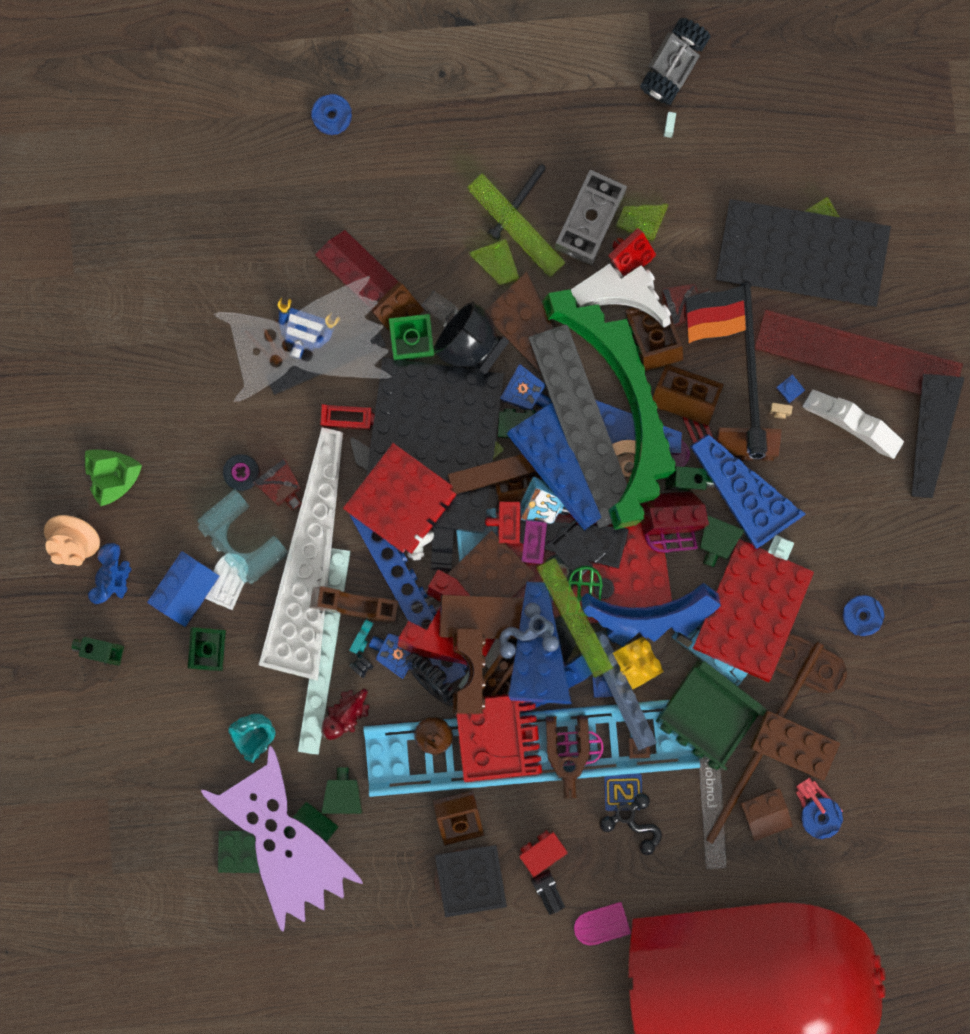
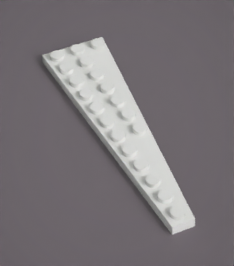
[259,427,343,681]

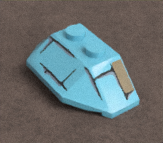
[671,621,748,687]

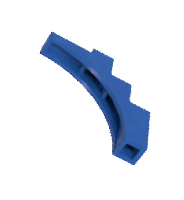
[581,583,721,647]

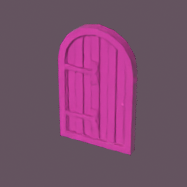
[574,902,631,945]

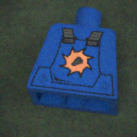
[500,364,551,410]
[369,633,411,679]

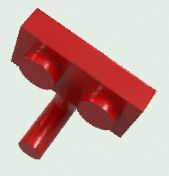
[485,501,520,544]

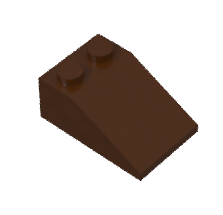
[625,299,683,371]

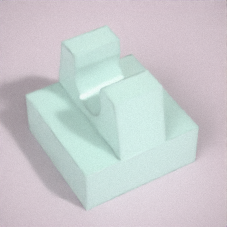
[768,535,794,560]

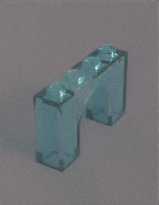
[197,489,289,584]

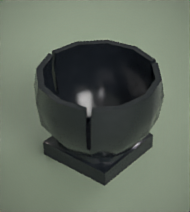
[434,301,509,374]

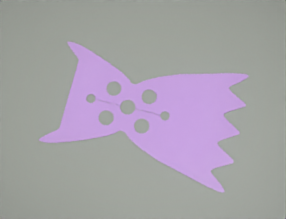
[201,746,362,931]

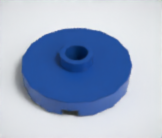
[311,94,352,135]
[842,595,884,636]
[801,797,843,839]

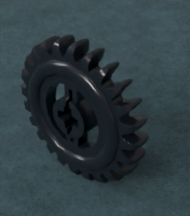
[405,653,455,707]

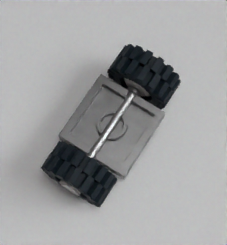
[640,17,711,105]

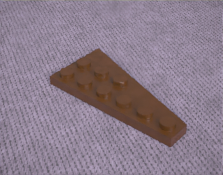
[485,272,554,375]

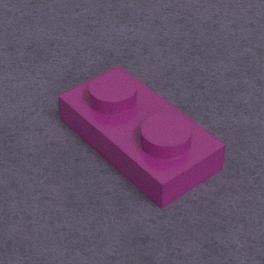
[522,520,547,564]

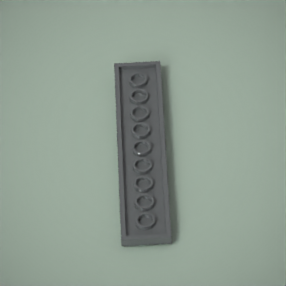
[529,325,627,528]

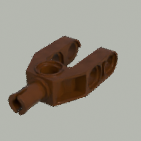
[546,715,590,799]

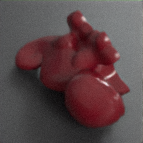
[321,688,370,740]

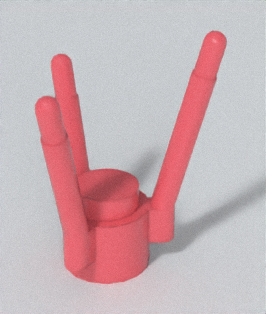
[796,778,843,813]

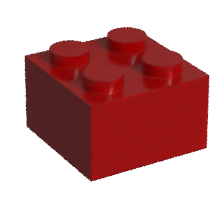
[519,830,568,877]

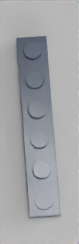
[586,630,657,750]

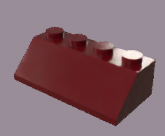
[315,230,398,310]

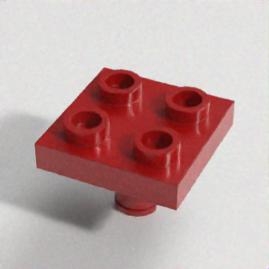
[608,228,656,277]

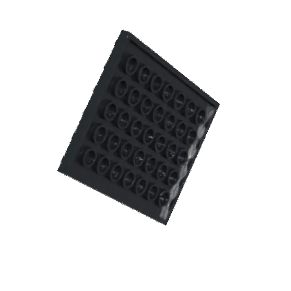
[366,357,504,534]

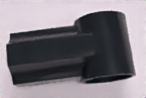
[531,870,565,915]

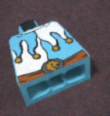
[520,477,570,523]

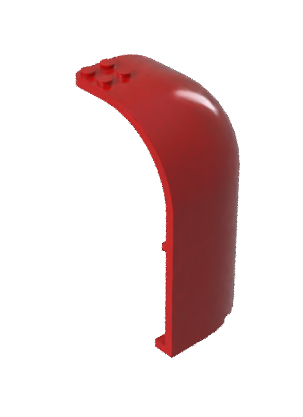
[629,903,886,1034]

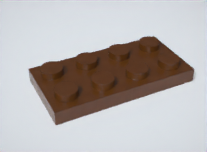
[750,710,840,781]

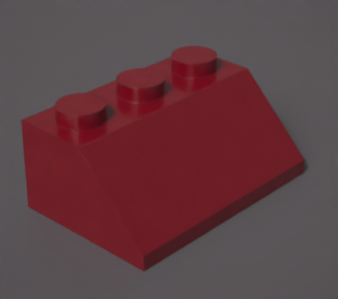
[639,491,709,536]

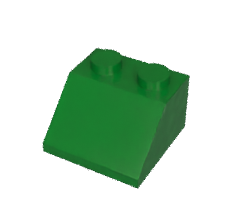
[389,314,434,360]

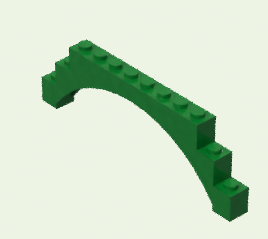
[542,289,676,530]

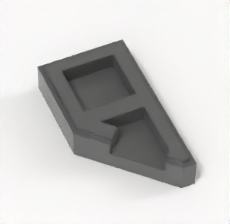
[351,437,370,470]

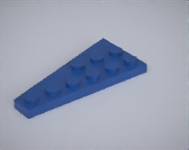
[509,582,572,704]

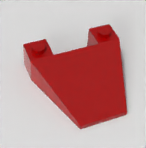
[398,570,496,665]

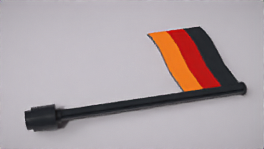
[685,281,768,459]

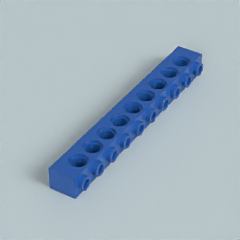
[349,514,468,684]

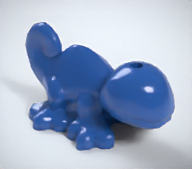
[88,543,131,604]

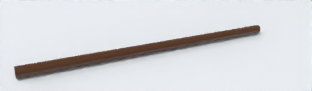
[706,642,824,844]

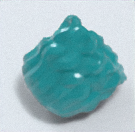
[228,714,275,763]

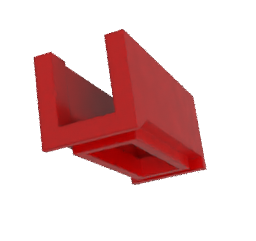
[320,404,375,430]

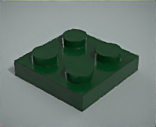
[218,830,260,873]

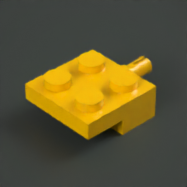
[613,636,664,689]

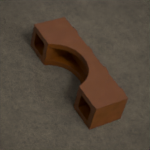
[309,586,398,623]
[453,629,485,715]

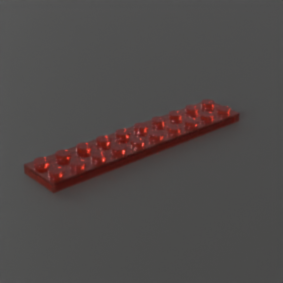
[755,310,963,395]

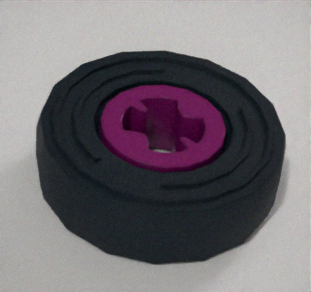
[223,454,260,491]

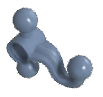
[499,602,559,659]

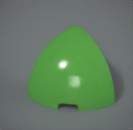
[85,450,142,506]

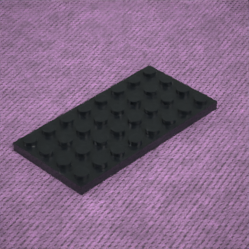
[715,199,891,307]

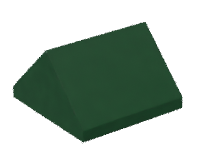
[187,627,226,671]

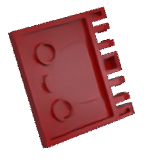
[457,694,542,782]

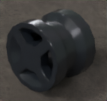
[349,653,374,679]

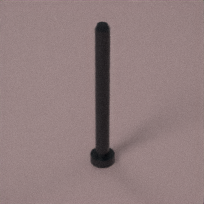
[487,164,546,241]

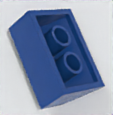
[147,551,220,627]

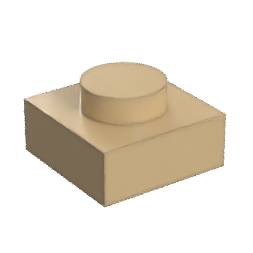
[769,403,793,419]

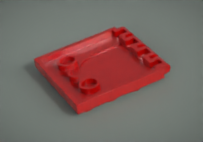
[343,443,457,554]

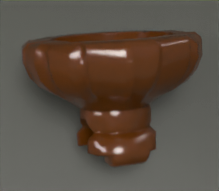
[414,717,453,755]

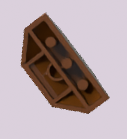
[482,654,515,697]

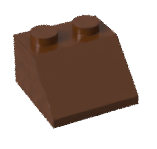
[739,788,793,842]
[433,790,484,846]

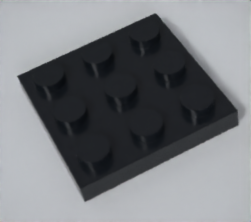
[435,844,507,918]

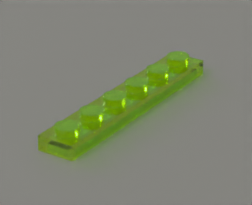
[467,173,566,277]
[536,558,613,678]

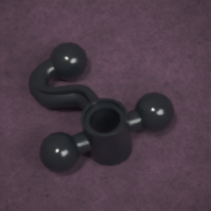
[599,793,662,855]

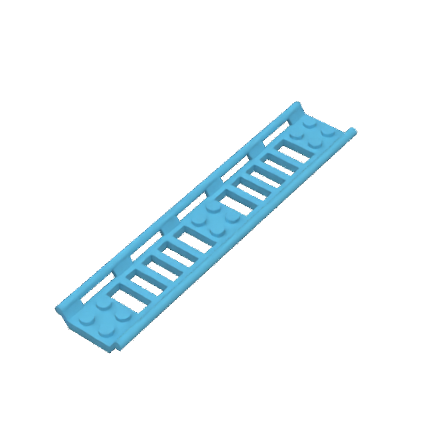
[364,700,700,797]

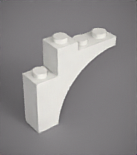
[571,264,671,328]
[803,390,904,459]

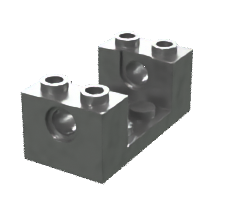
[555,170,627,266]

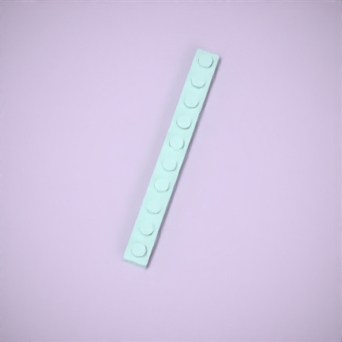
[298,548,351,755]

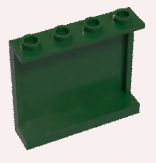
[656,660,767,771]

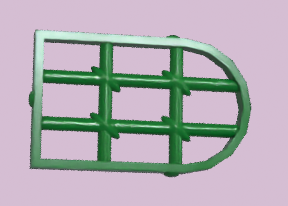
[566,566,603,617]

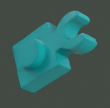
[349,620,374,655]

